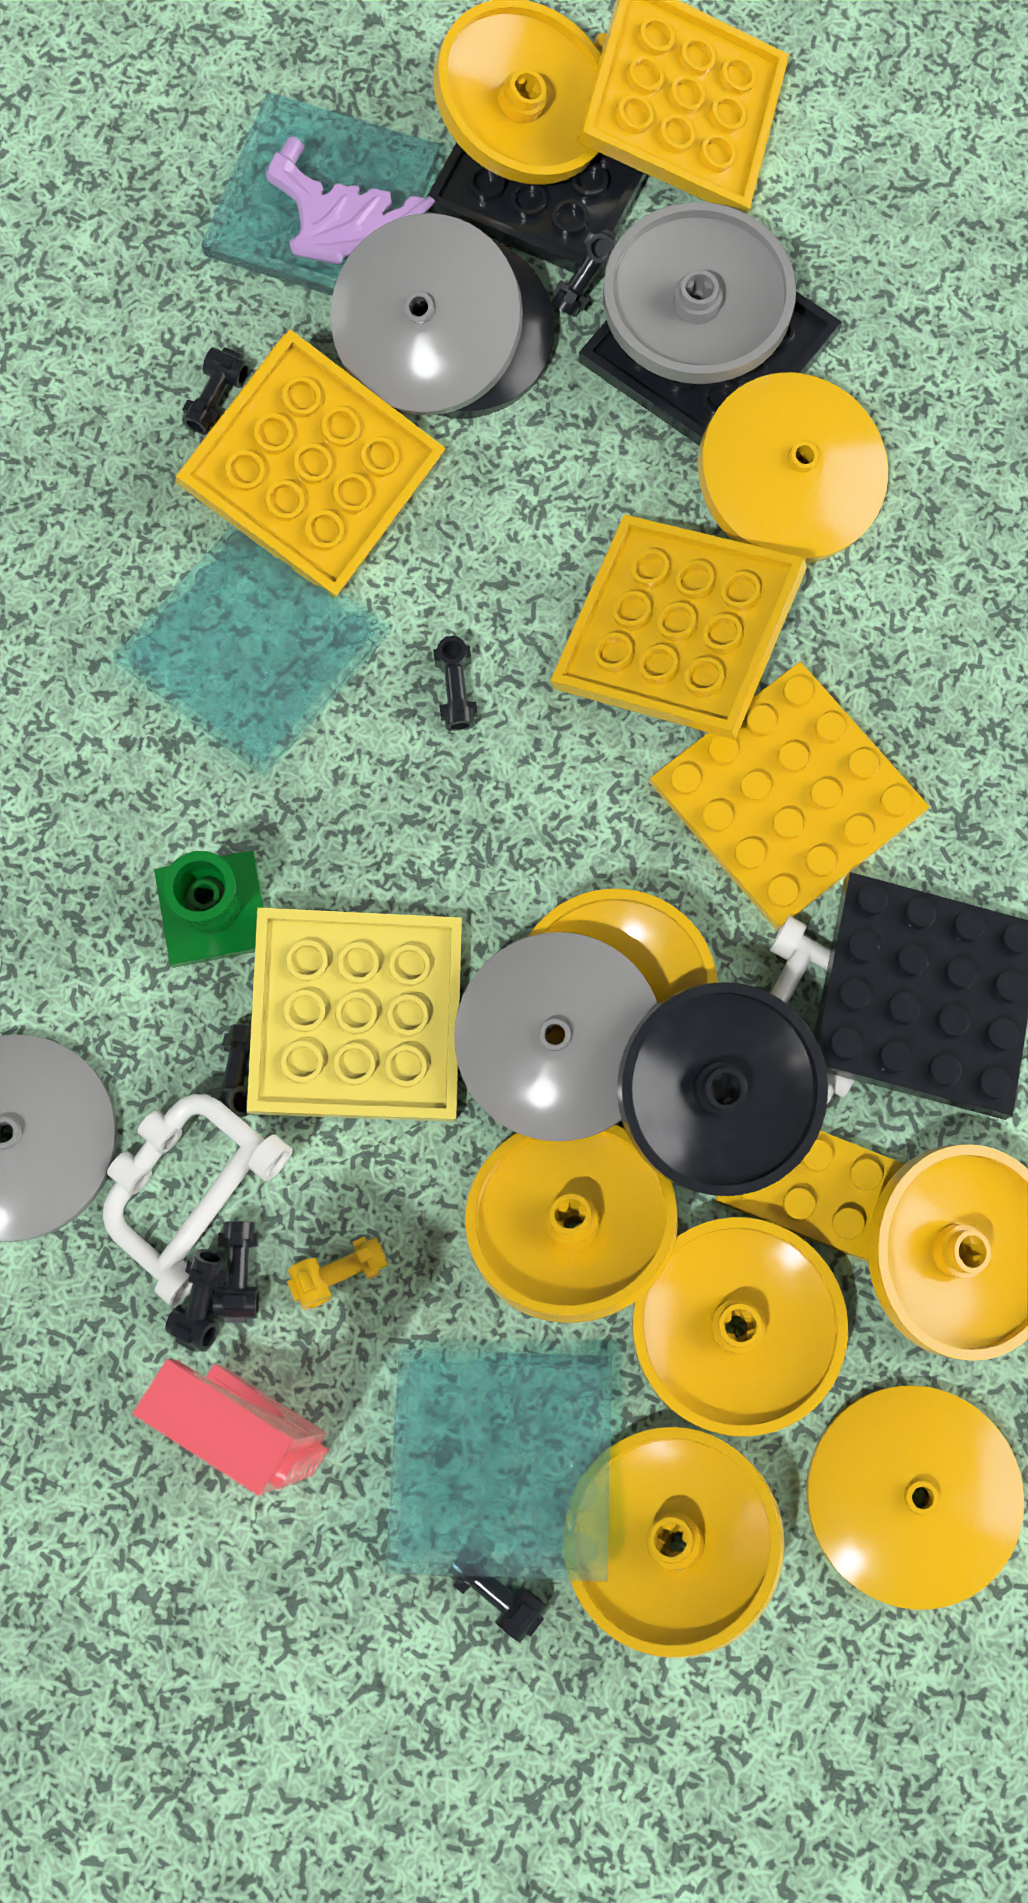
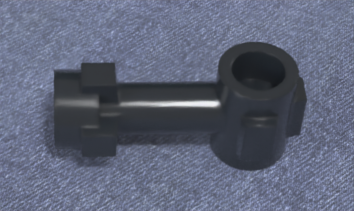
[552,227,617,317]
[182,347,249,435]
[433,635,478,731]
[206,1024,251,1118]
[213,1221,259,1323]
[165,1249,227,1352]
[447,1548,548,1643]

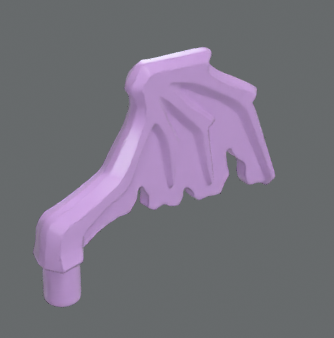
[266,136,434,265]

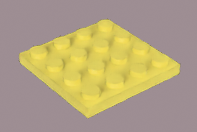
[247,908,462,1122]

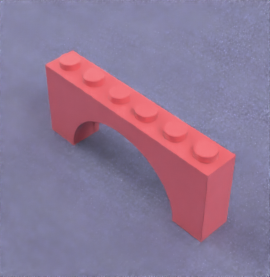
[132,1359,329,1496]

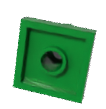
[154,850,264,968]

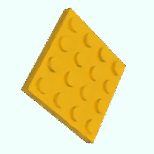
[576,0,789,213]
[175,329,446,601]
[550,514,807,740]
[649,661,930,931]

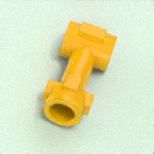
[287,1237,389,1310]

